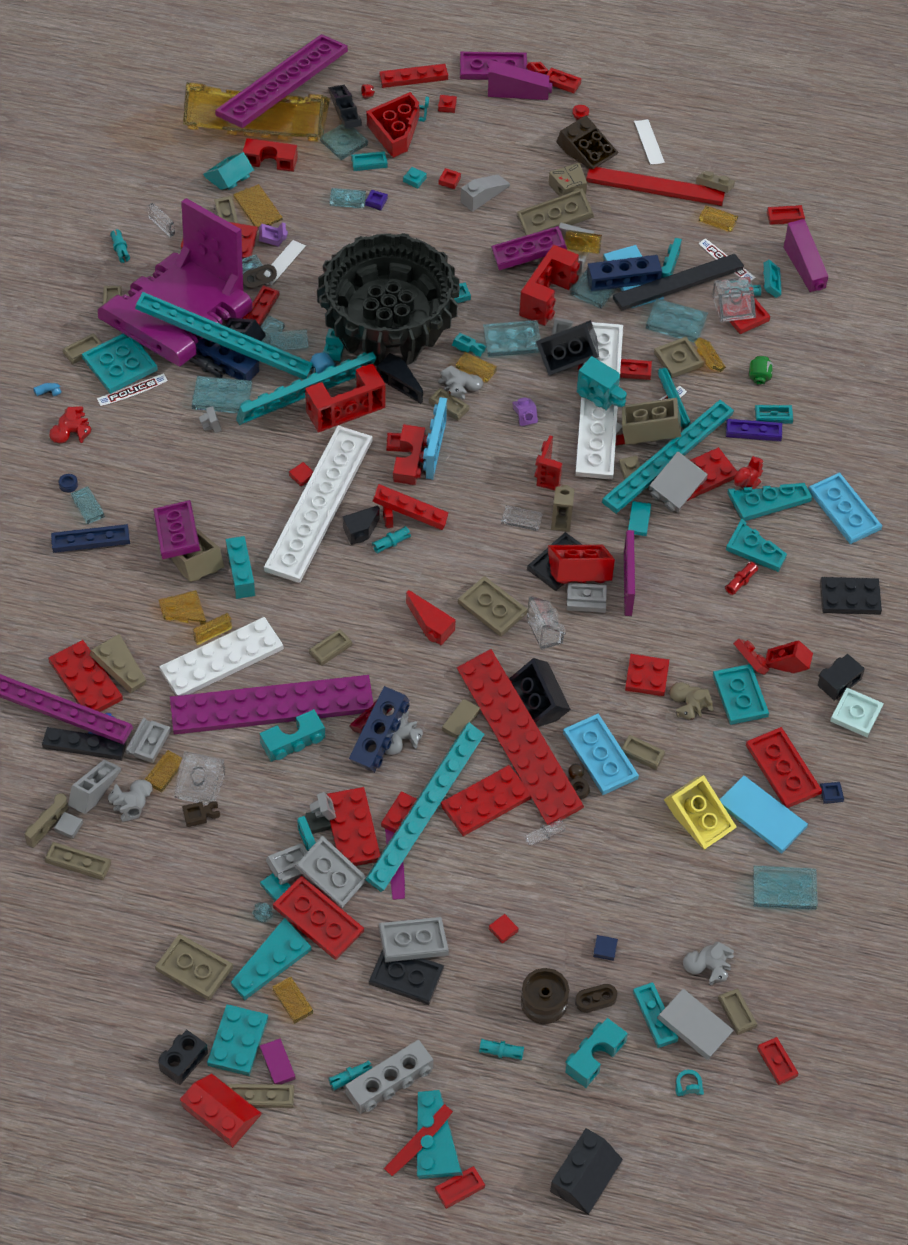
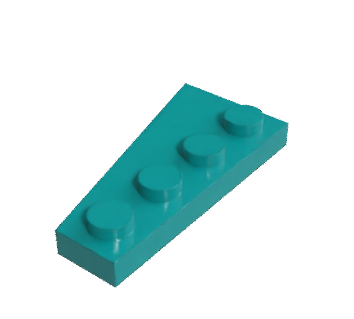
[727,483,812,521]
[231,918,312,1001]
[417,1090,463,1179]

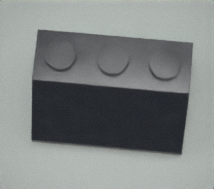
[536,320,599,375]
[509,658,571,727]
[550,1128,623,1215]

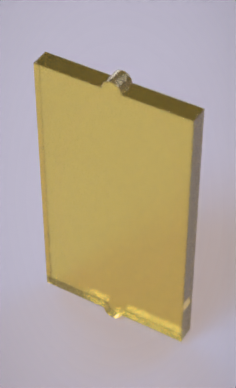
[233,184,283,230]

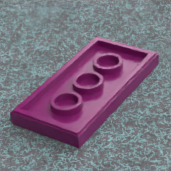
[460,51,527,80]
[491,226,567,270]
[153,500,201,559]
[623,530,635,616]

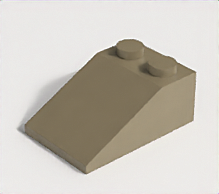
[171,528,224,582]

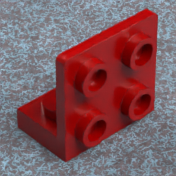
[534,435,562,491]

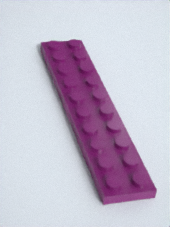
[215,34,348,128]
[170,675,373,735]

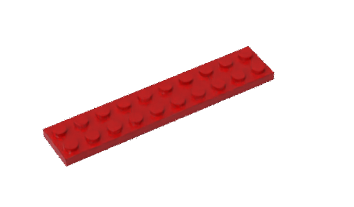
[456,649,584,828]

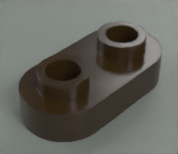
[243,264,277,288]
[575,984,617,1013]

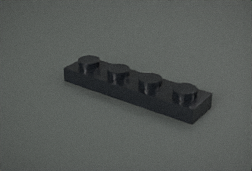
[42,727,127,761]

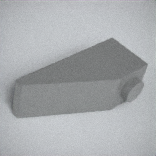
[461,174,510,212]
[68,760,121,814]

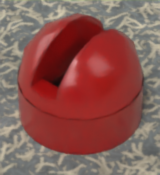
[361,84,375,98]

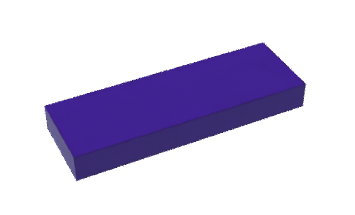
[726,419,782,441]

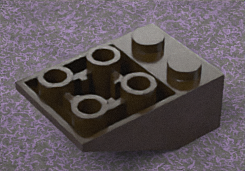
[556,115,619,170]

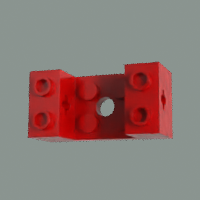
[519,244,580,326]
[305,363,386,433]

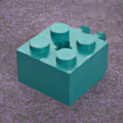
[576,356,627,411]

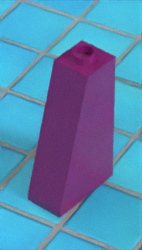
[488,60,552,100]
[783,219,828,292]

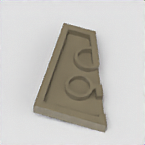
[90,634,146,693]

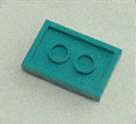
[712,664,769,725]
[207,1004,268,1076]

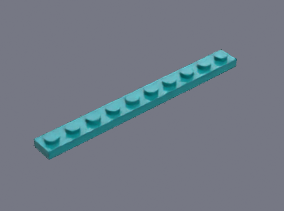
[135,292,313,380]
[602,400,734,514]
[365,722,485,892]

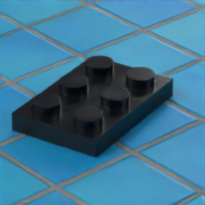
[820,577,882,615]

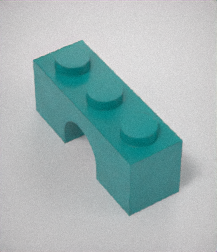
[226,536,255,599]
[259,709,325,762]
[565,1018,628,1088]

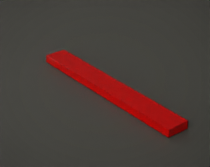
[586,167,725,206]

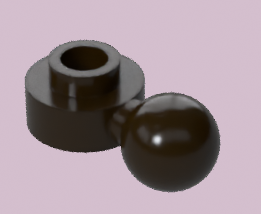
[568,763,590,800]

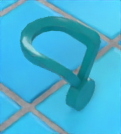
[418,96,429,122]
[676,1069,704,1096]

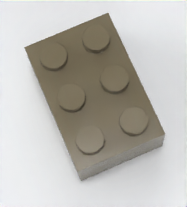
[622,398,681,445]

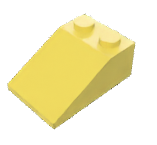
[664,775,737,850]

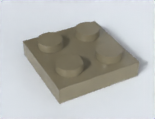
[654,337,704,378]

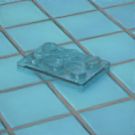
[646,299,708,343]
[483,320,540,357]
[192,376,252,413]
[753,865,818,910]

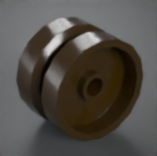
[521,968,570,1024]

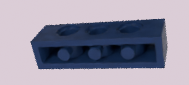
[587,255,662,291]
[195,338,260,385]
[349,686,410,773]

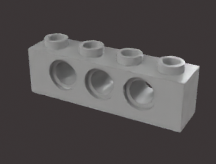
[345,1039,433,1114]

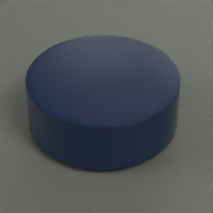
[58,474,78,493]

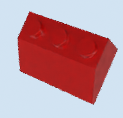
[548,545,615,584]
[180,1073,262,1148]

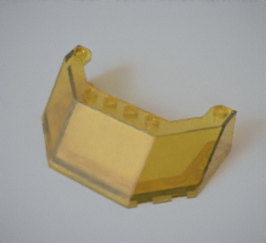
[183,82,330,142]

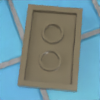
[458,576,528,637]
[155,934,233,1001]

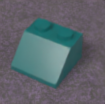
[203,152,254,190]

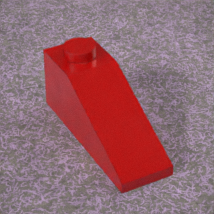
[406,590,456,646]

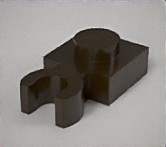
[182,801,220,827]

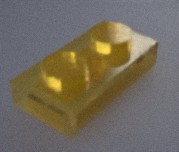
[565,230,602,254]
[695,337,726,372]

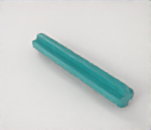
[658,367,691,428]

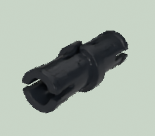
[189,352,226,379]

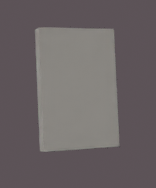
[294,836,366,908]
[378,917,449,962]
[657,989,734,1060]

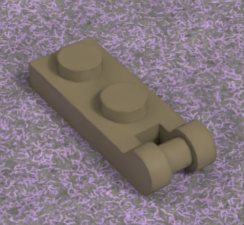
[24,793,69,848]

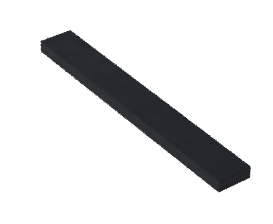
[613,254,744,311]

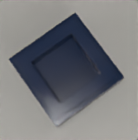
[820,782,844,804]
[593,935,618,961]

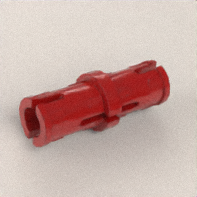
[725,562,758,595]

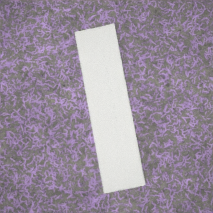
[634,119,665,164]
[264,240,306,286]

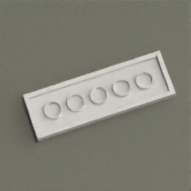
[159,617,284,696]

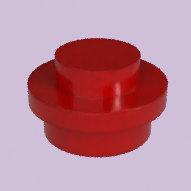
[572,105,589,120]

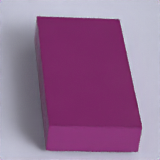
[260,1038,296,1085]

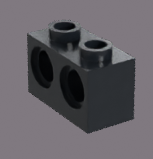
[158,1029,208,1085]

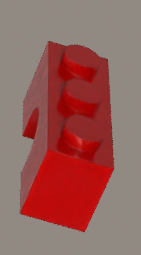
[243,138,298,172]
[393,424,428,485]

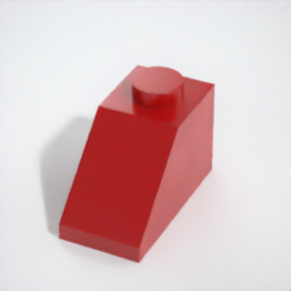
[766,640,813,673]

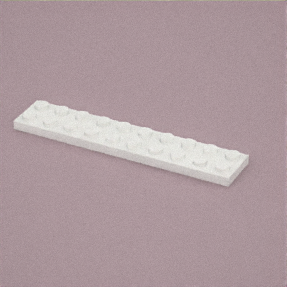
[575,322,623,479]
[264,426,372,583]

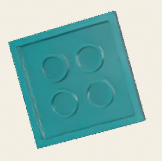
[82,333,158,394]

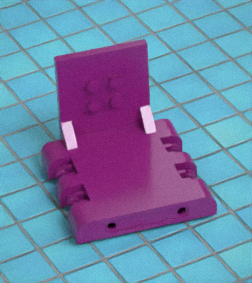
[98,198,252,367]

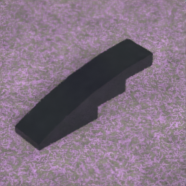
[328,84,362,129]

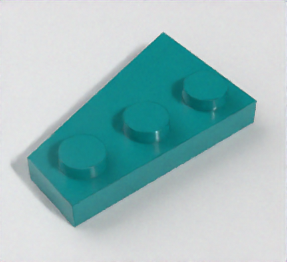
[726,519,787,572]

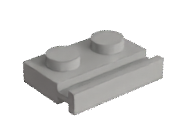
[567,583,607,613]
[126,717,171,763]
[266,843,307,885]

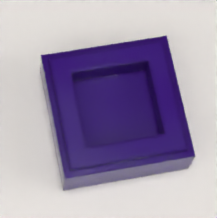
[365,190,388,210]

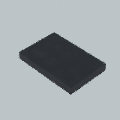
[527,532,582,591]
[369,949,444,1005]

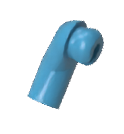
[33,383,62,396]

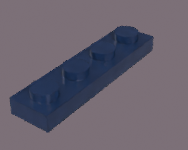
[51,524,130,553]

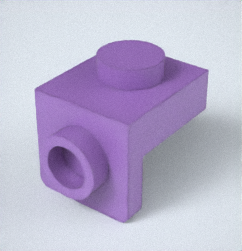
[259,222,288,247]
[512,398,538,426]

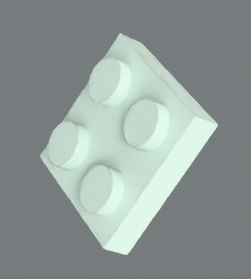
[830,688,884,737]

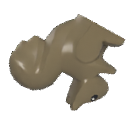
[669,682,714,720]

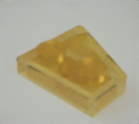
[158,590,206,625]

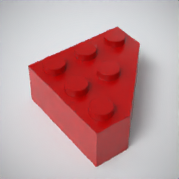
[366,92,420,158]

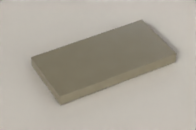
[517,188,594,235]

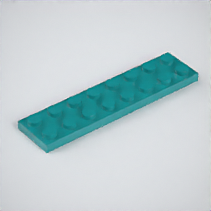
[236,352,376,425]

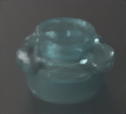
[253,902,273,922]

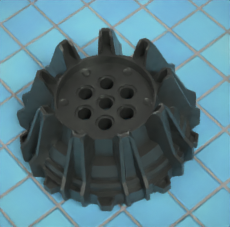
[317,233,460,367]

